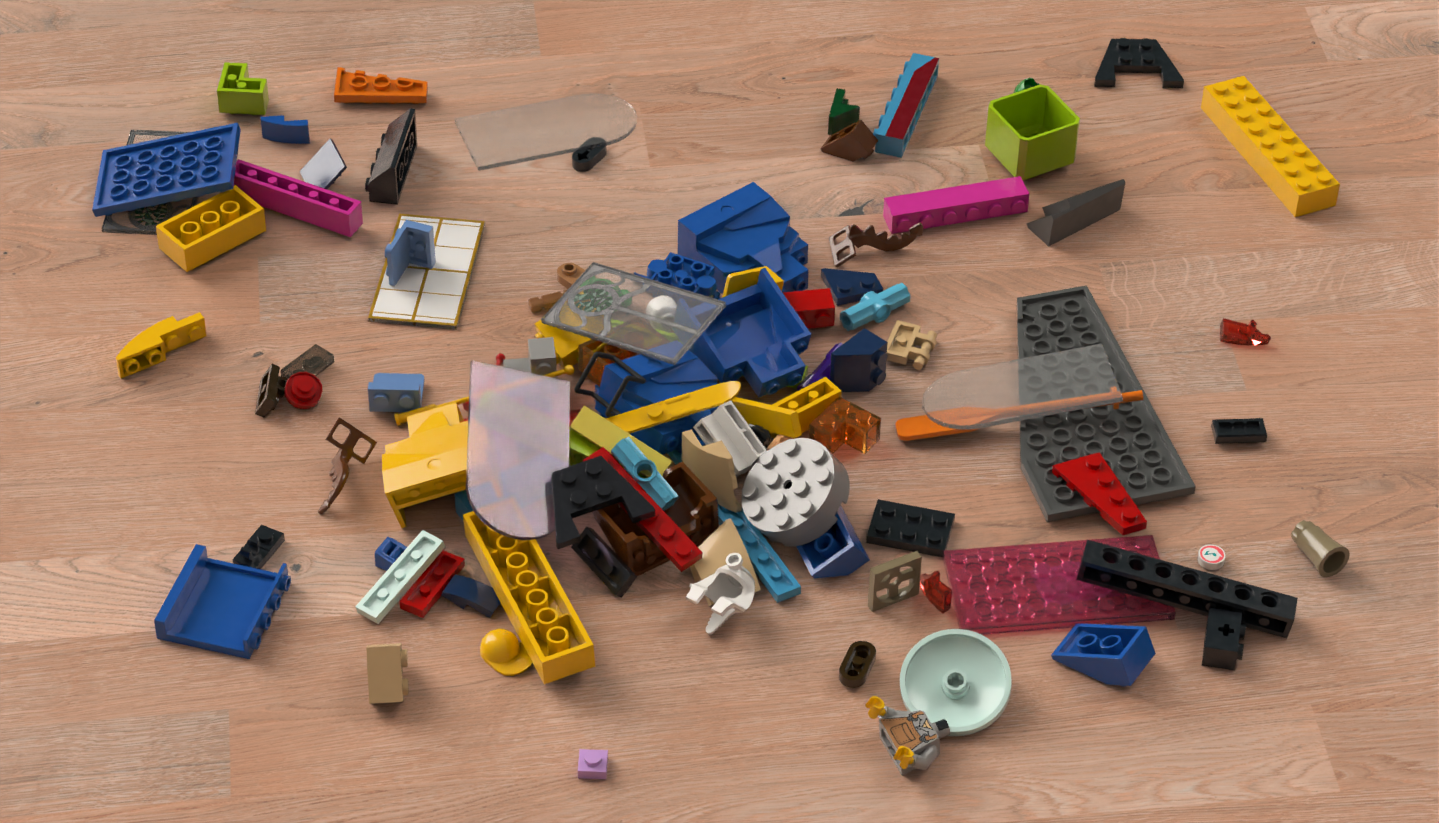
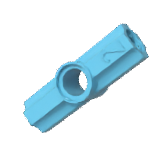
[840,283,911,331]
[611,437,679,510]

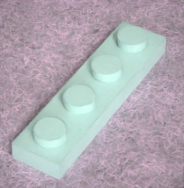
[355,530,445,624]

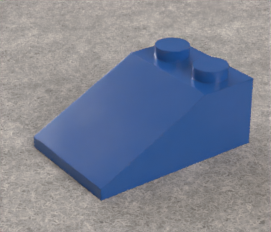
[1051,623,1156,686]

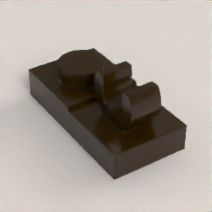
[255,364,288,418]

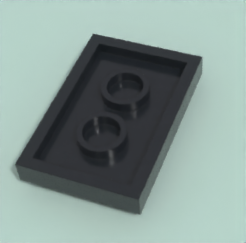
[866,499,955,558]

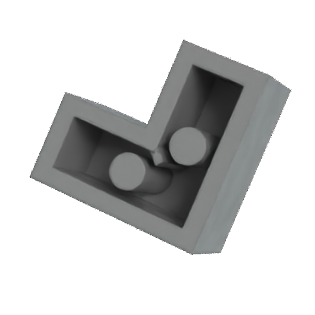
[503,337,557,399]

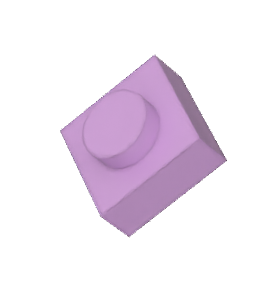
[578,749,608,779]

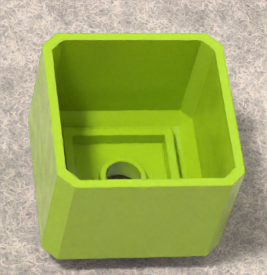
[985,84,1080,180]

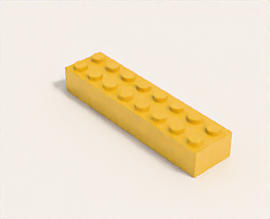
[1201,76,1340,217]
[463,498,596,684]

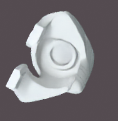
[686,553,755,635]

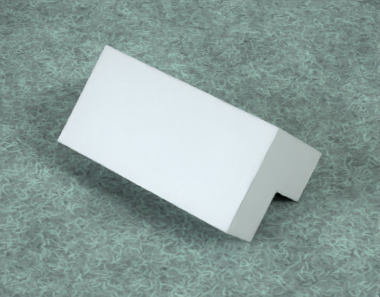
[693,401,767,477]

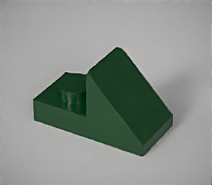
[828,88,860,135]

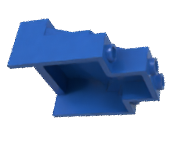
[678,182,809,294]
[673,268,811,398]
[595,342,719,455]

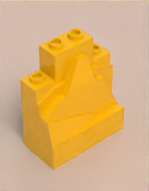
[382,402,502,528]

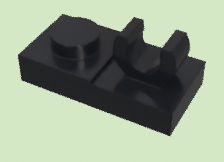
[232,525,285,569]

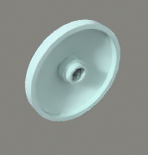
[900,629,1012,736]

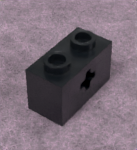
[1202,607,1246,670]

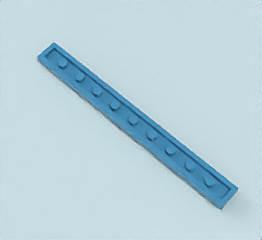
[667,450,801,603]

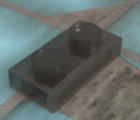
[280,344,335,379]

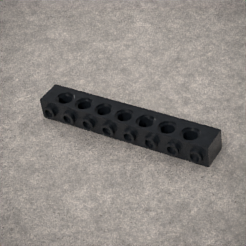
[1076,539,1298,638]

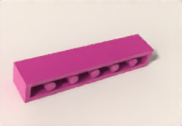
[234,159,363,237]
[883,176,1029,234]

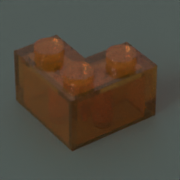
[809,396,881,454]

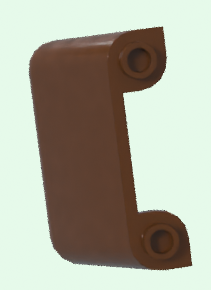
[593,461,719,576]

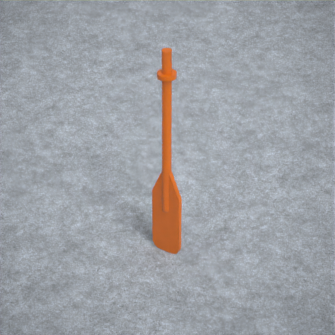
[895,389,1144,441]

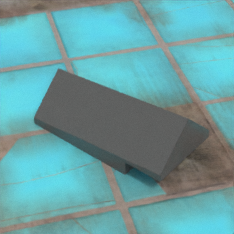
[1027,179,1125,247]

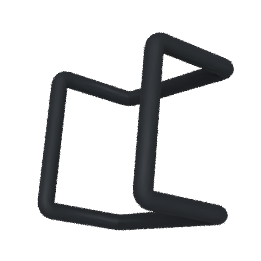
[574,352,646,417]

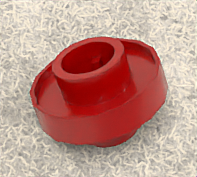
[284,372,323,409]

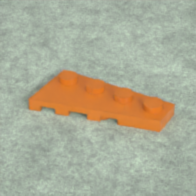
[334,67,428,104]

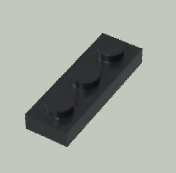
[571,527,637,598]

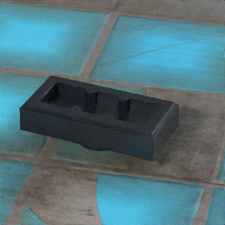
[1211,418,1267,444]

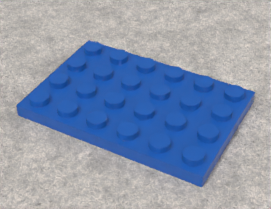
[92,123,241,217]

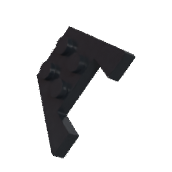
[1094,38,1184,88]
[551,456,655,549]

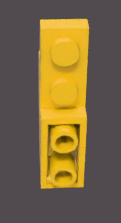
[116,312,207,379]

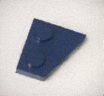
[821,268,883,306]

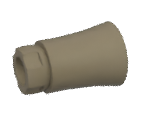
[1291,520,1350,577]

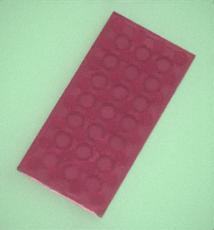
[943,535,1176,635]

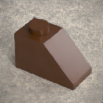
[821,120,878,162]

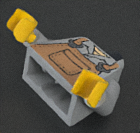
[865,696,950,775]

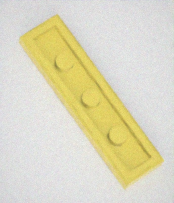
[570,405,672,478]

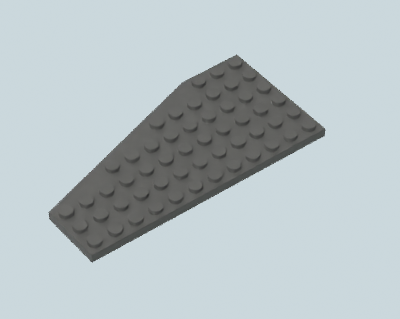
[1017,285,1196,522]

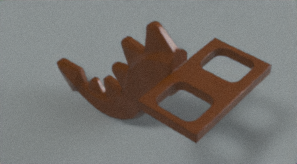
[829,222,923,267]
[318,418,377,514]

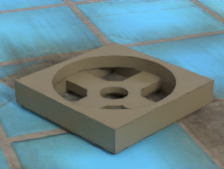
[868,551,922,612]

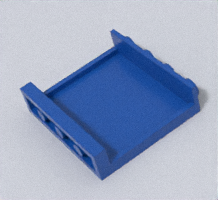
[154,544,291,659]

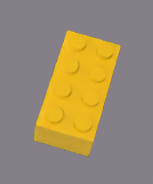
[156,185,266,272]

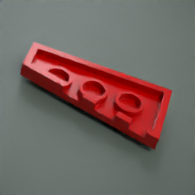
[1052,452,1147,536]

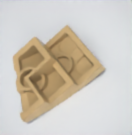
[682,429,742,513]
[690,518,761,606]

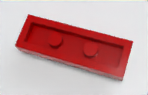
[399,550,465,618]

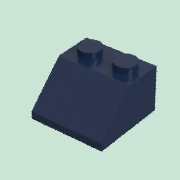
[830,328,888,392]

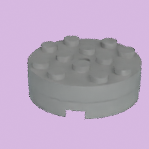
[742,438,850,547]

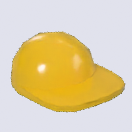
[480,628,532,676]

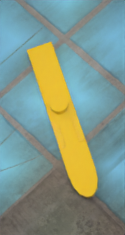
[606,381,741,434]

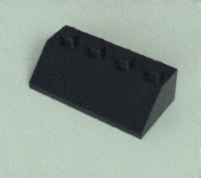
[365,108,418,205]

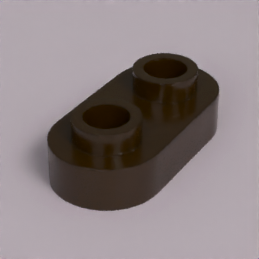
[839,641,876,688]

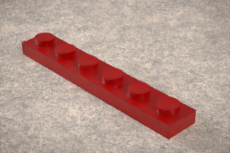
[582,447,703,572]

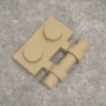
[887,320,937,370]

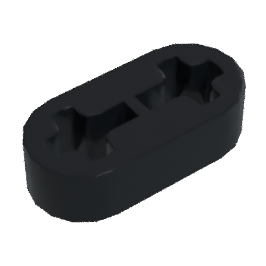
[572,138,607,172]

